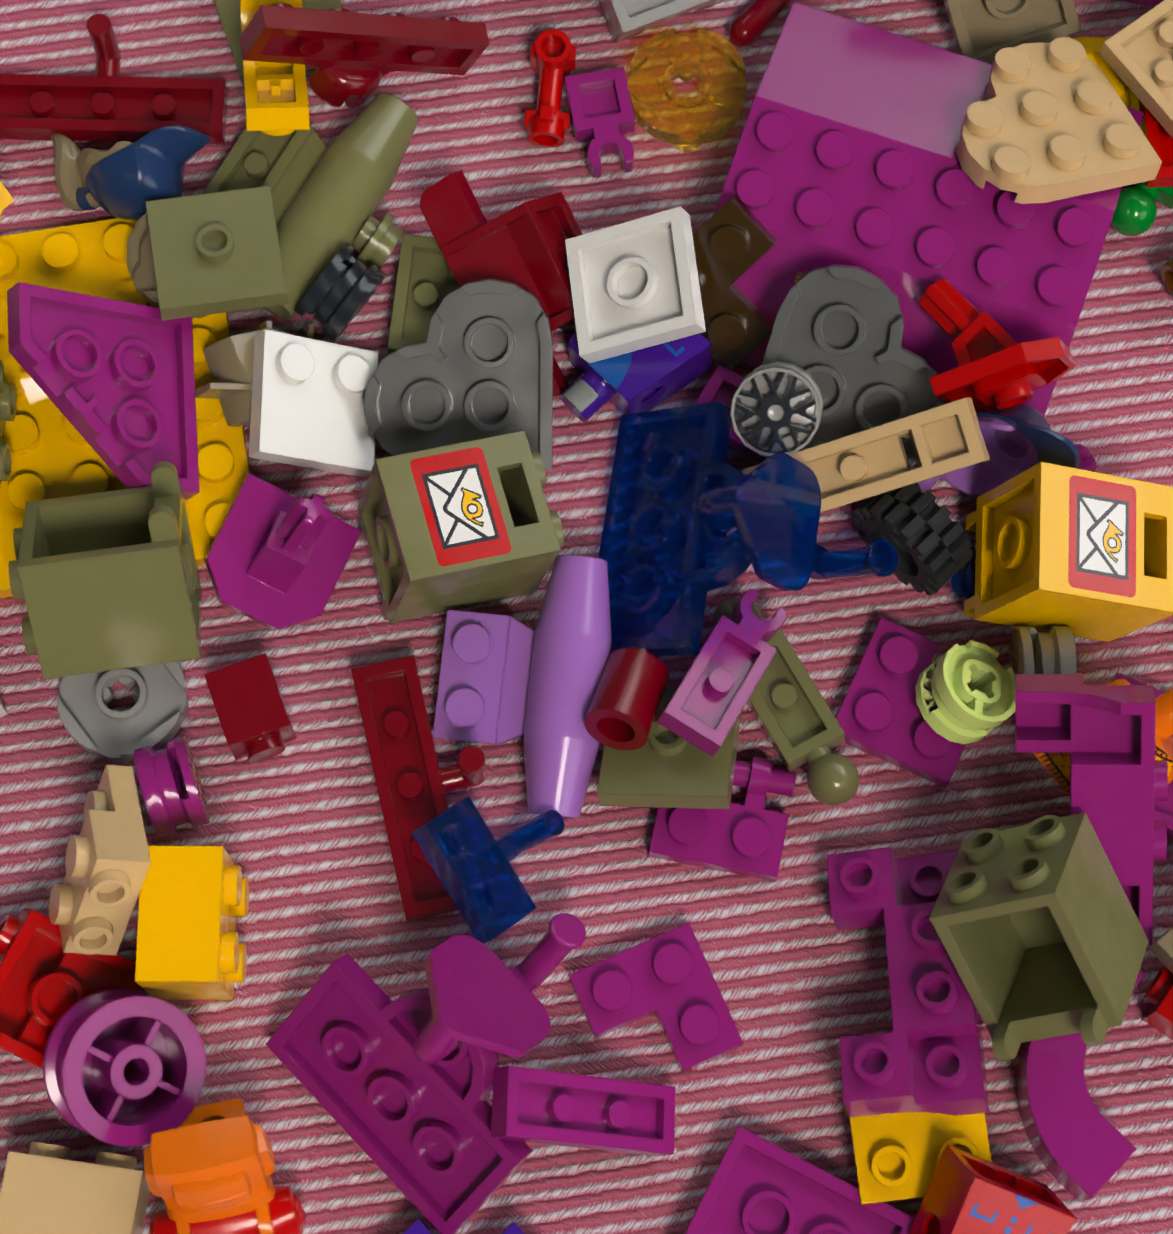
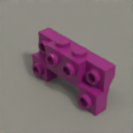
[1015,674,1168,945]
[827,847,990,1117]

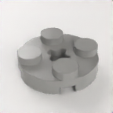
[57,661,189,764]

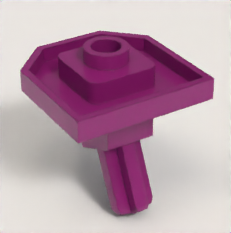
[204,473,362,631]

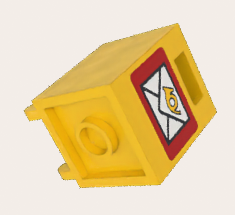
[964,462,1173,642]

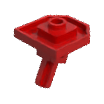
[919,278,1076,410]

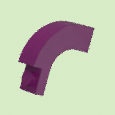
[1016,970,1145,1202]

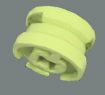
[915,641,1016,745]

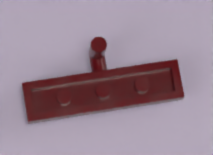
[0,14,228,144]
[351,655,487,922]

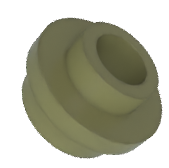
[352,212,404,269]

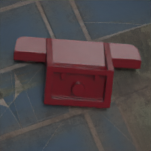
[420,170,583,397]

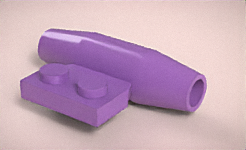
[433,555,612,818]

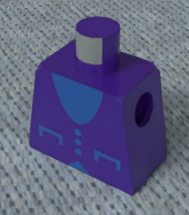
[560,332,713,422]

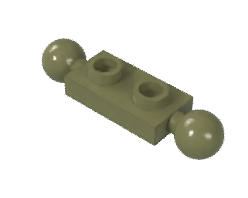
[712,597,859,806]

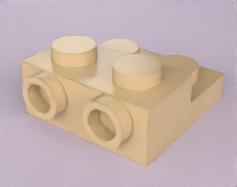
[49,764,151,955]

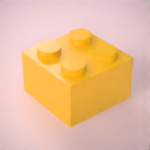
[135,846,249,1000]

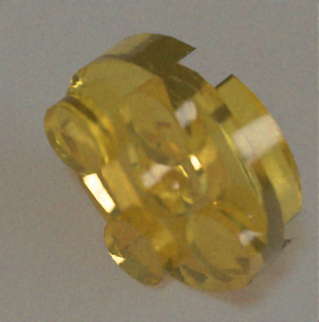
[628,28,747,152]

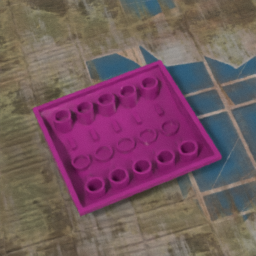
[715,2,1144,416]

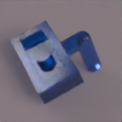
[411,796,565,944]

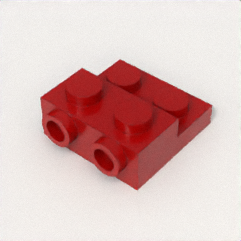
[0,908,140,1069]

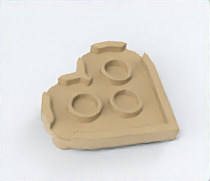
[956,37,1162,204]

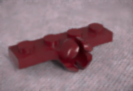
[239,3,490,108]

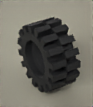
[853,483,973,595]

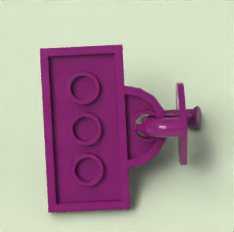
[266,913,586,1234]

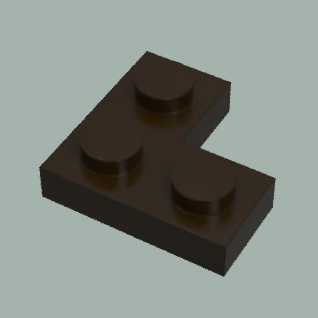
[692,194,777,370]

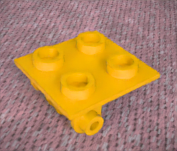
[842,1089,992,1205]

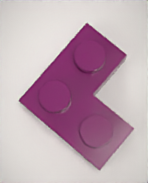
[836,617,966,788]
[569,923,744,1073]

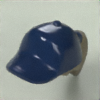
[51,126,210,222]

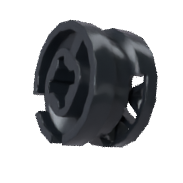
[294,243,387,342]

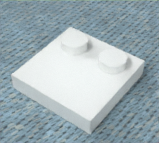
[565,206,706,363]
[249,330,378,477]

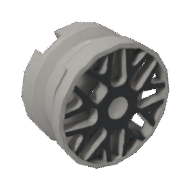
[730,361,823,458]

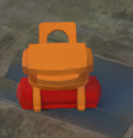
[144,1099,306,1234]

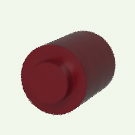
[584,647,669,750]

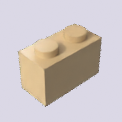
[0,1142,150,1234]

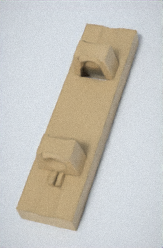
[724,397,990,537]

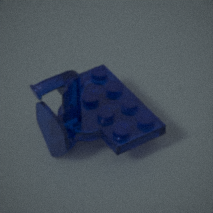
[598,401,898,657]

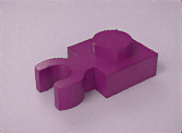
[564,67,635,178]

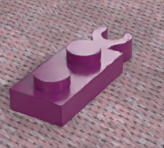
[657,589,787,757]

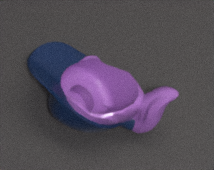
[910,404,1080,496]

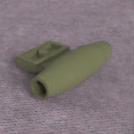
[202,93,419,320]

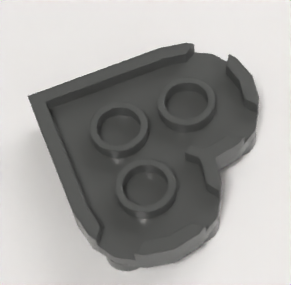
[762,264,945,465]
[363,278,553,469]

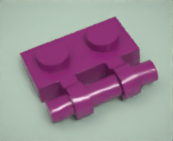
[649,757,797,882]

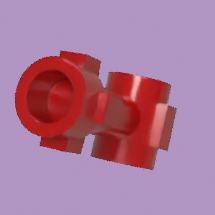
[524,29,576,148]

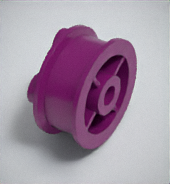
[43,988,206,1147]

